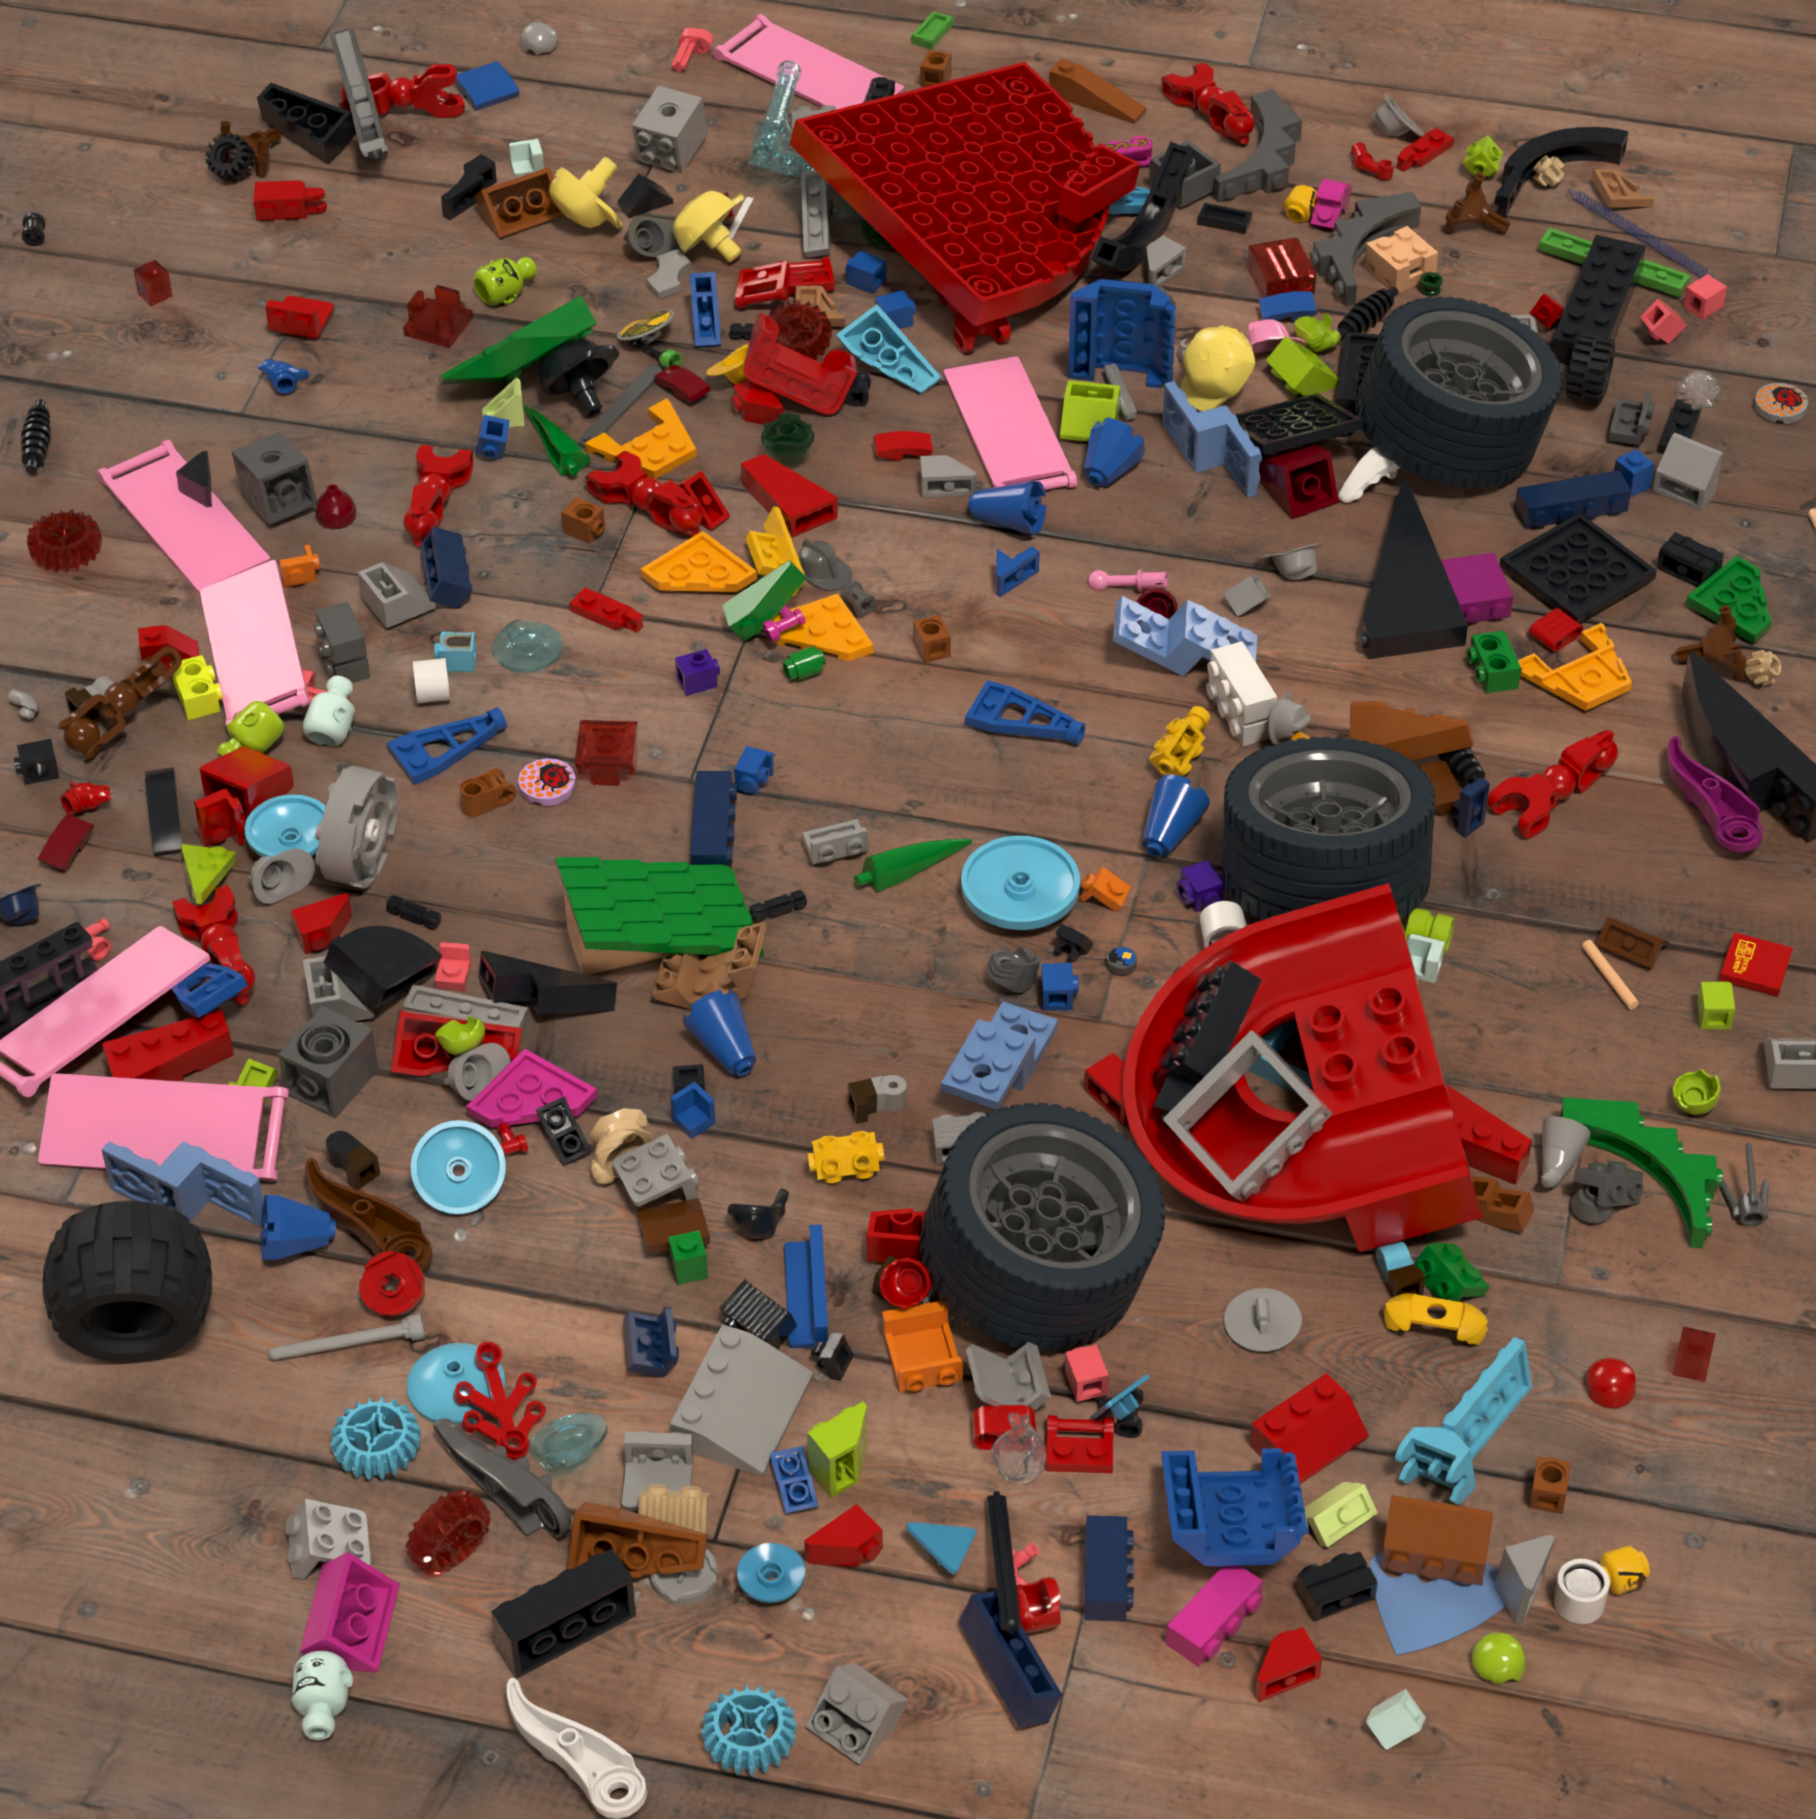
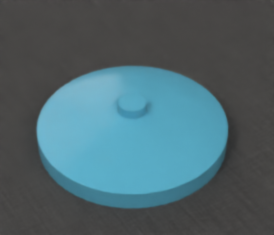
[961,836,1080,930]

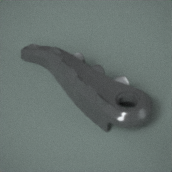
[433,1418,571,1539]

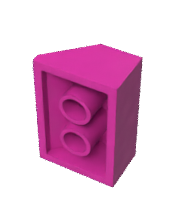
[299,1552,400,1673]

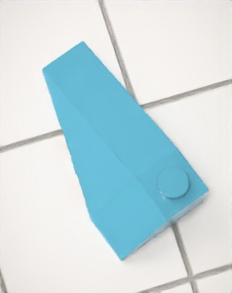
[836,304,942,395]

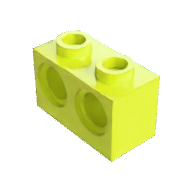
[170,655,223,720]

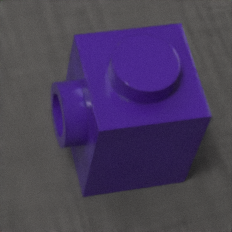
[675,649,720,696]

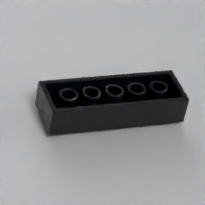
[1552,235,1646,365]

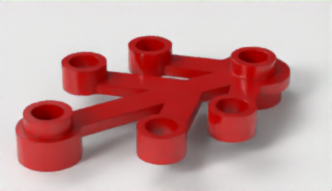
[453,1342,546,1460]

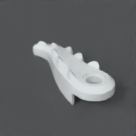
[1338,447,1401,503]
[506,1678,647,1819]

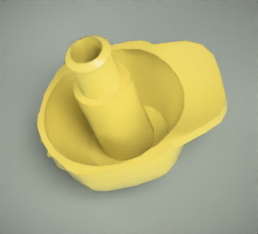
[549,157,623,229]
[673,191,744,263]
[1180,326,1255,411]

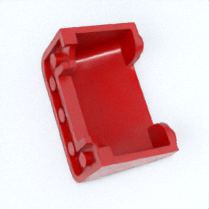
[743,313,857,415]

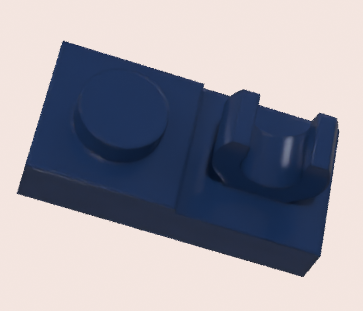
[1452,777,1490,838]

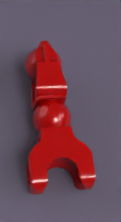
[1161,62,1255,144]
[339,64,465,118]
[936,290,1010,354]
[403,445,474,546]
[585,451,703,537]
[1487,730,1619,839]
[172,885,256,1005]

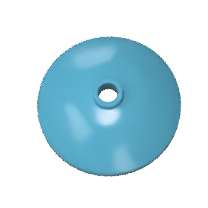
[245,794,326,857]
[411,1120,506,1215]
[407,1343,505,1424]

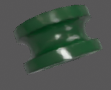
[1419,272,1443,297]

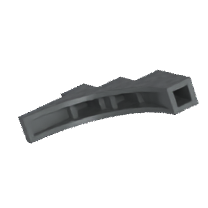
[330,27,388,159]
[1213,89,1302,202]
[1309,192,1421,307]

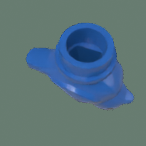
[258,359,309,394]

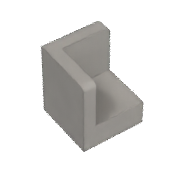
[1223,573,1272,616]

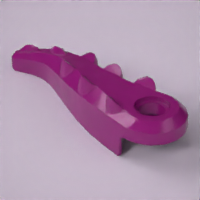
[1667,736,1763,853]

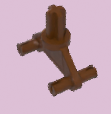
[217,121,281,176]
[1443,172,1511,235]
[1675,605,1747,682]

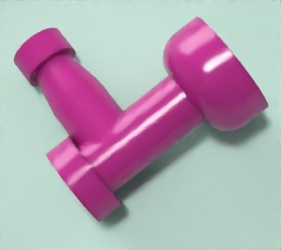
[762,604,806,643]

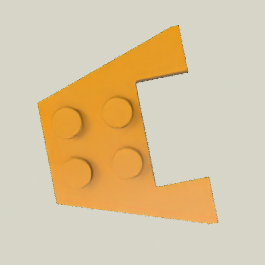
[585,398,697,479]
[1518,623,1632,711]

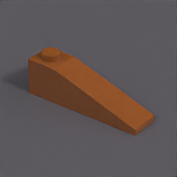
[1049,59,1146,124]
[1350,701,1474,760]
[568,1502,708,1579]

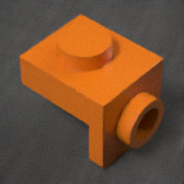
[280,544,320,587]
[1079,866,1131,912]

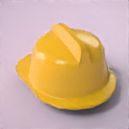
[706,343,749,384]

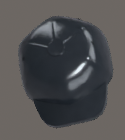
[539,339,619,416]

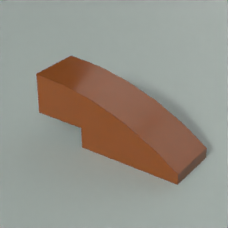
[1472,1176,1534,1232]

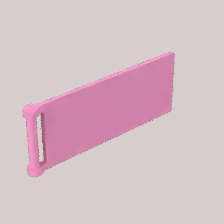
[712,14,904,109]
[944,356,1077,490]
[97,439,270,594]
[200,560,311,725]
[0,926,210,1097]
[38,1073,289,1182]

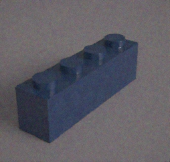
[1515,470,1631,529]
[690,771,738,865]
[959,1591,1062,1727]

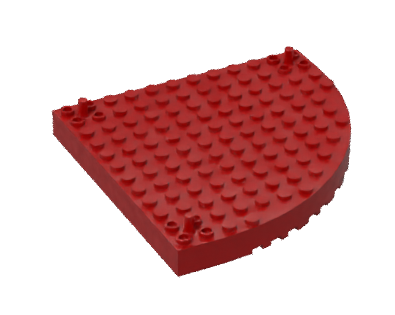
[789,62,1110,326]

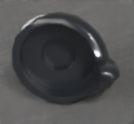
[727,1188,789,1240]

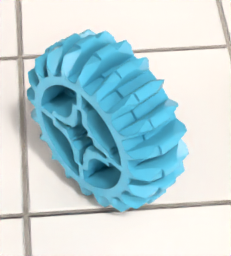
[331,1396,421,1481]
[701,1684,797,1776]

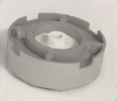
[315,765,399,888]

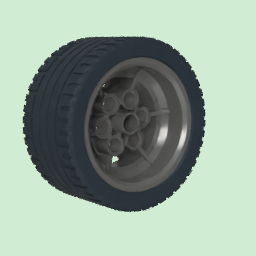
[1355,296,1563,488]
[1222,737,1435,920]
[920,1103,1166,1351]

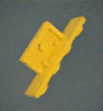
[745,507,805,597]

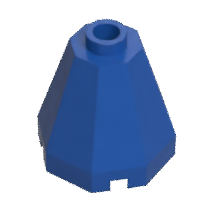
[1084,417,1145,486]
[260,1195,336,1260]

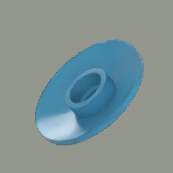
[737,1543,805,1603]

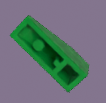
[723,560,806,642]

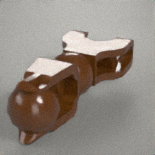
[57,646,182,760]

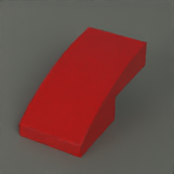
[873,431,933,461]

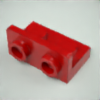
[194,788,245,847]

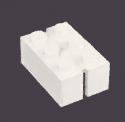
[1206,642,1277,746]

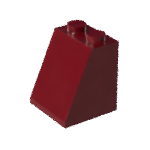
[1259,443,1339,519]

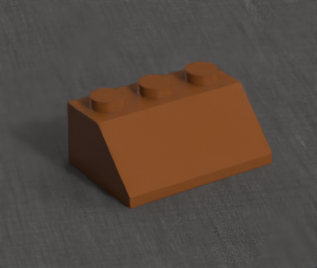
[474,167,565,239]
[1381,1495,1494,1585]

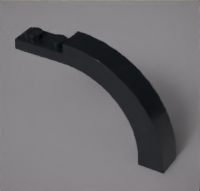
[1494,127,1629,218]
[1091,142,1195,271]

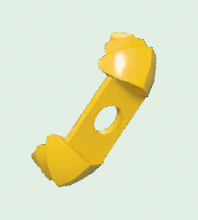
[1383,1293,1488,1345]

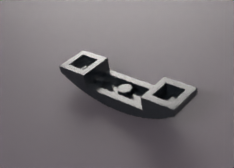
[145,767,183,857]

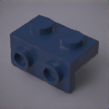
[623,1307,679,1377]

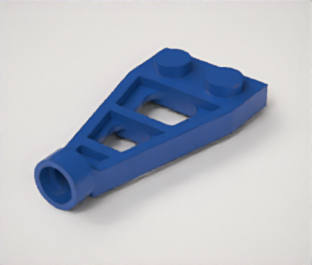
[965,680,1086,745]
[387,707,507,785]
[170,963,248,1018]

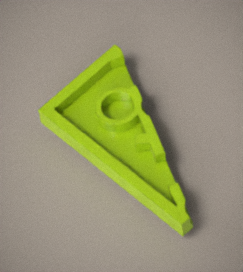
[181,844,236,904]

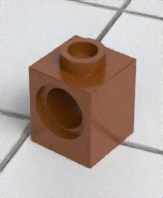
[920,50,952,87]
[561,497,605,544]
[913,615,951,663]
[1529,1456,1571,1514]

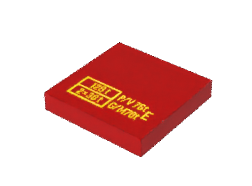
[1719,932,1793,996]

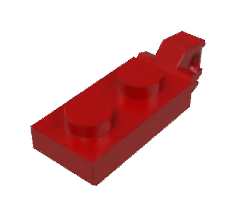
[1396,128,1454,172]
[569,587,644,633]

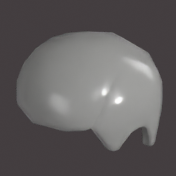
[519,22,558,56]

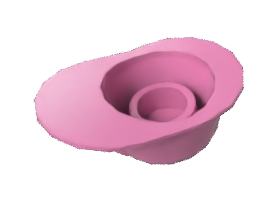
[1248,319,1306,354]

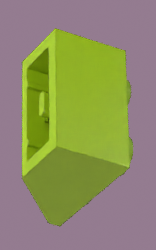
[1060,380,1120,442]
[807,1401,868,1498]

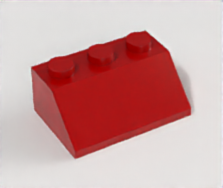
[1250,1373,1369,1484]

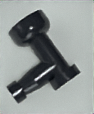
[1099,1388,1144,1438]

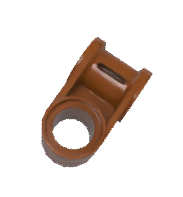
[459,768,517,817]

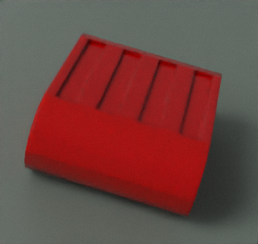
[1528,608,1584,652]

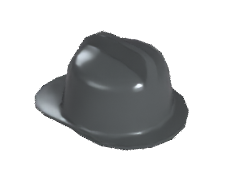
[623,216,681,258]
[798,539,852,591]

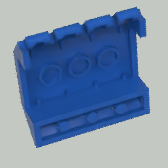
[1068,279,1177,388]
[1161,1448,1309,1567]

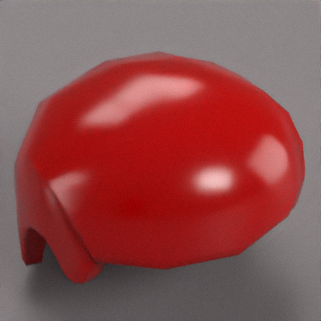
[879,1257,932,1308]
[1586,1357,1636,1408]

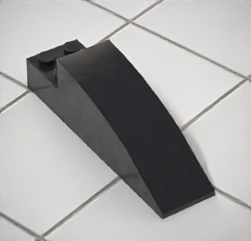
[1681,652,1816,843]

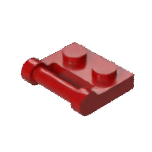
[779,257,835,295]
[735,261,791,310]
[1046,1415,1114,1474]

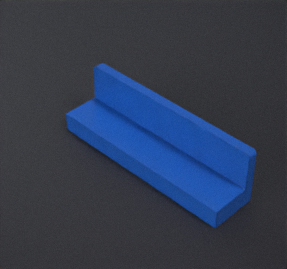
[785,1225,828,1348]

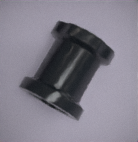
[22,213,45,246]
[846,372,871,406]

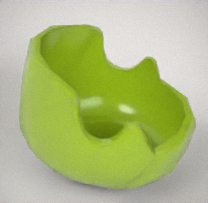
[435,1016,485,1056]
[1672,1069,1721,1115]
[1472,1632,1527,1685]

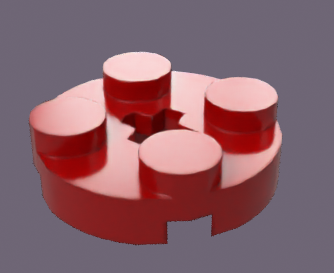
[359,1251,425,1317]

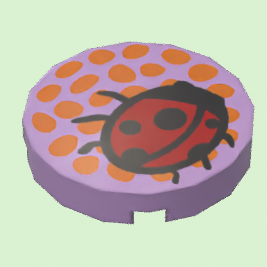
[518,758,576,806]

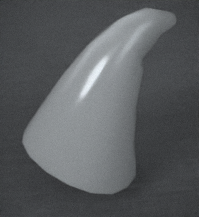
[1541,1116,1591,1188]

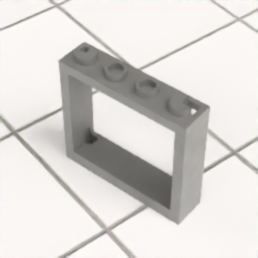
[1163,1030,1333,1203]

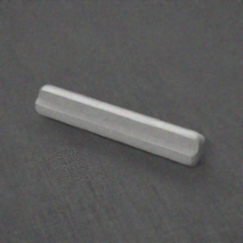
[1104,363,1137,421]

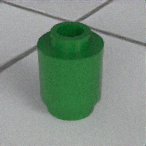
[782,646,826,681]

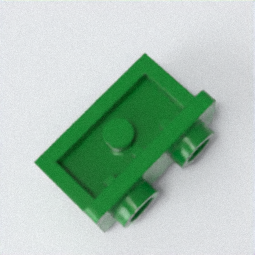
[1414,1243,1490,1302]

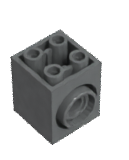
[232,432,317,525]
[278,1006,379,1118]

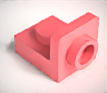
[434,942,472,991]

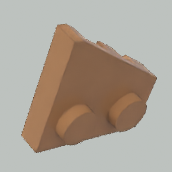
[1591,169,1655,208]
[795,286,845,327]

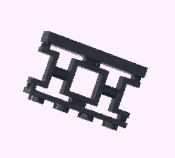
[0,922,98,1040]

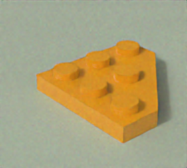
[641,531,757,592]
[773,594,874,661]

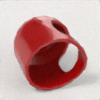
[1017,1576,1061,1634]

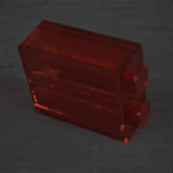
[1247,237,1316,298]

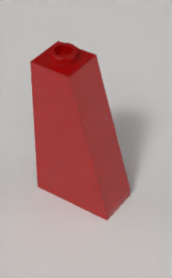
[741,454,838,538]

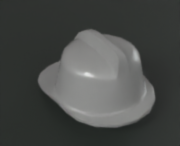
[1372,93,1425,137]
[1257,543,1321,580]
[1268,691,1311,744]
[247,848,315,904]
[444,1043,510,1101]

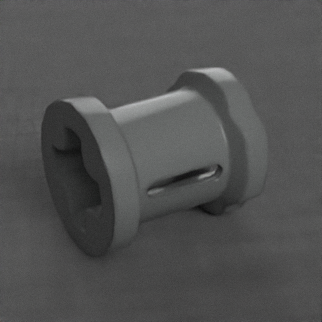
[841,581,876,617]

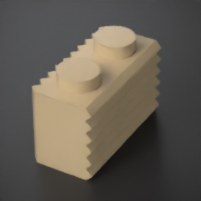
[639,1484,710,1534]

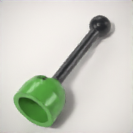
[629,338,682,369]

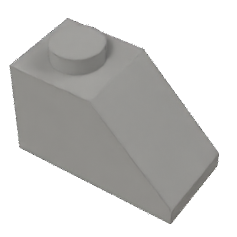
[1145,235,1186,286]
[920,455,976,498]

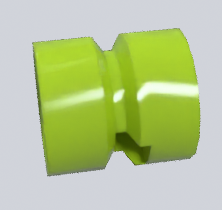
[1405,908,1455,954]

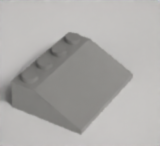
[670,1324,814,1477]

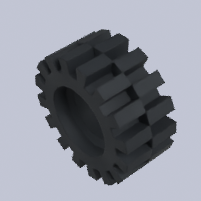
[205,133,254,182]

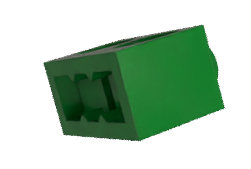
[1467,630,1521,694]

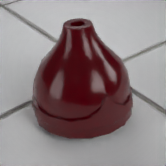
[315,484,356,530]
[1137,588,1178,619]

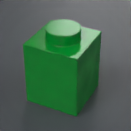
[668,1230,708,1285]

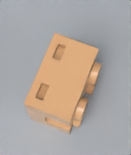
[1364,226,1438,293]

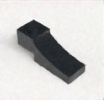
[441,154,497,220]

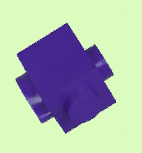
[1177,860,1225,912]

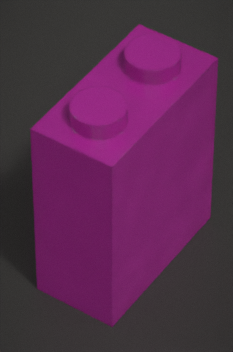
[1441,553,1513,623]

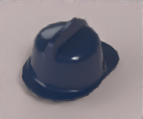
[0,884,41,926]

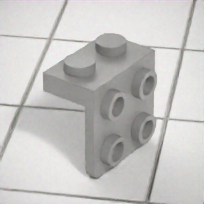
[613,1133,700,1206]
[966,1342,1051,1410]
[622,1431,694,1511]
[285,1499,371,1579]

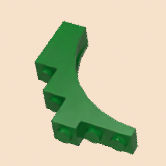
[1560,1097,1722,1248]

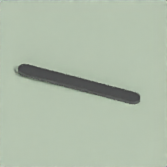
[579,365,662,448]

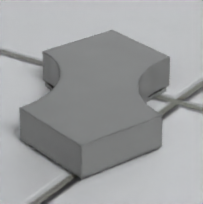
[646,248,691,299]

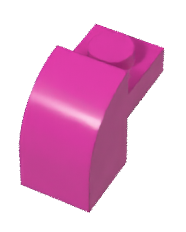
[1311,178,1352,231]

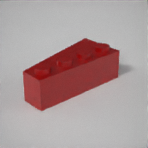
[102,1010,234,1082]

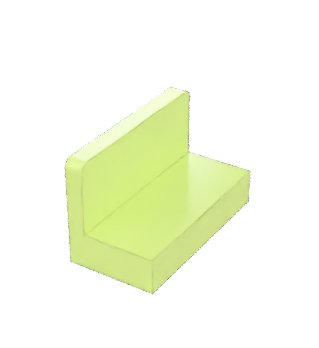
[1305,1482,1378,1547]

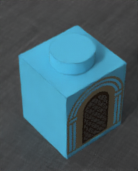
[434,632,477,672]

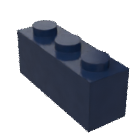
[420,526,473,609]
[1085,1515,1134,1621]

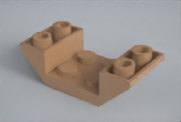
[652,922,767,1010]

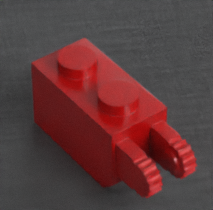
[253,180,327,221]

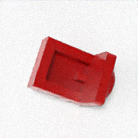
[1529,293,1564,329]

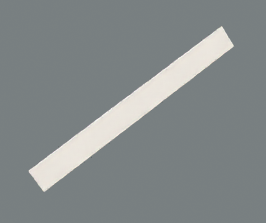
[729,197,754,239]

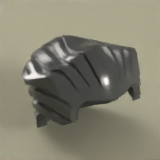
[986,947,1041,993]

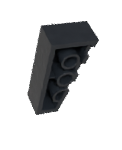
[257,83,356,165]

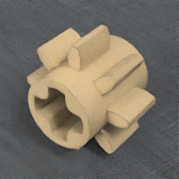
[1533,156,1564,187]
[1745,650,1781,686]

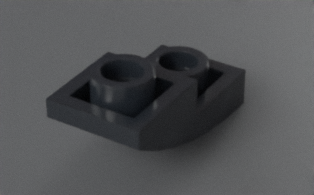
[535,1096,592,1165]

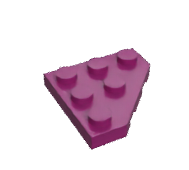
[466,1049,598,1128]

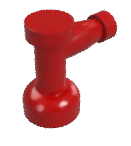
[497,1123,528,1155]

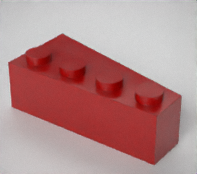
[1057,143,1140,224]
[1446,1084,1532,1185]
[867,1208,992,1263]

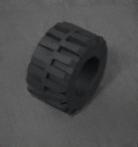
[1566,333,1615,405]

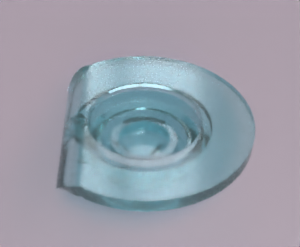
[492,619,563,673]
[529,1413,608,1472]

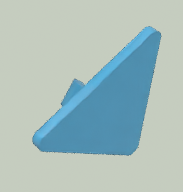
[1091,1374,1150,1420]
[906,1522,977,1574]

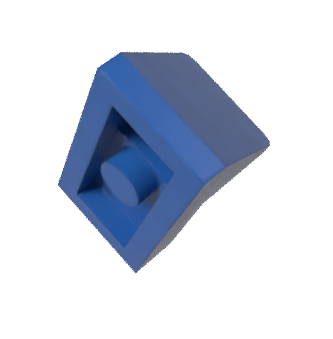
[996,546,1040,597]

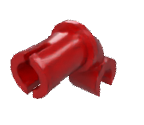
[1351,142,1394,180]

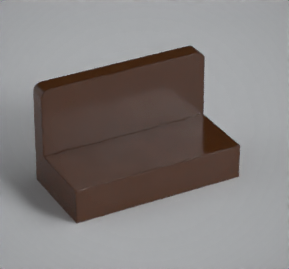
[1596,917,1669,968]

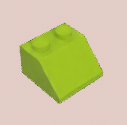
[1266,336,1339,396]

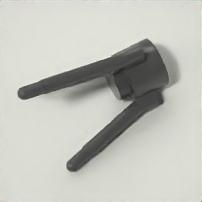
[1721,1143,1769,1226]

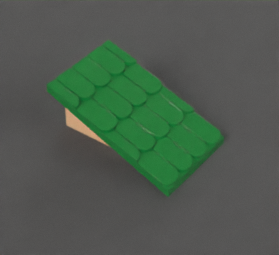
[555,857,764,975]

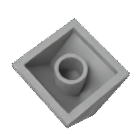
[1494,1535,1555,1627]

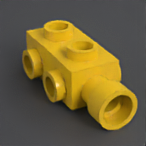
[1149,706,1211,777]

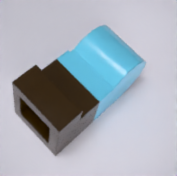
[1376,1242,1426,1297]

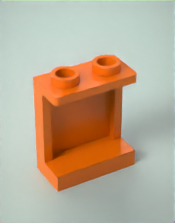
[882,1301,963,1393]

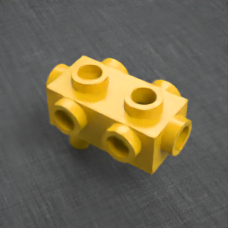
[808,1131,885,1183]

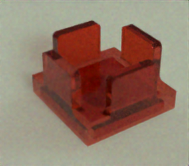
[403,285,473,348]
[575,720,638,786]

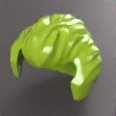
[1294,313,1341,352]

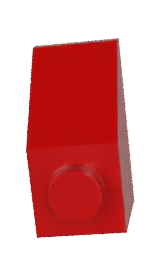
[731,380,785,429]
[677,470,730,531]
[138,625,199,669]
[291,893,352,954]
[1084,1053,1129,1127]
[804,1504,883,1567]
[1256,1627,1322,1702]

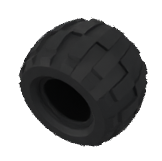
[42,1201,212,1362]

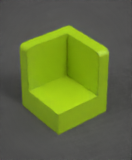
[1697,982,1735,1030]

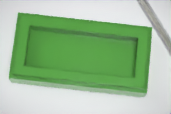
[911,11,954,50]

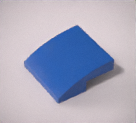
[455,61,520,111]

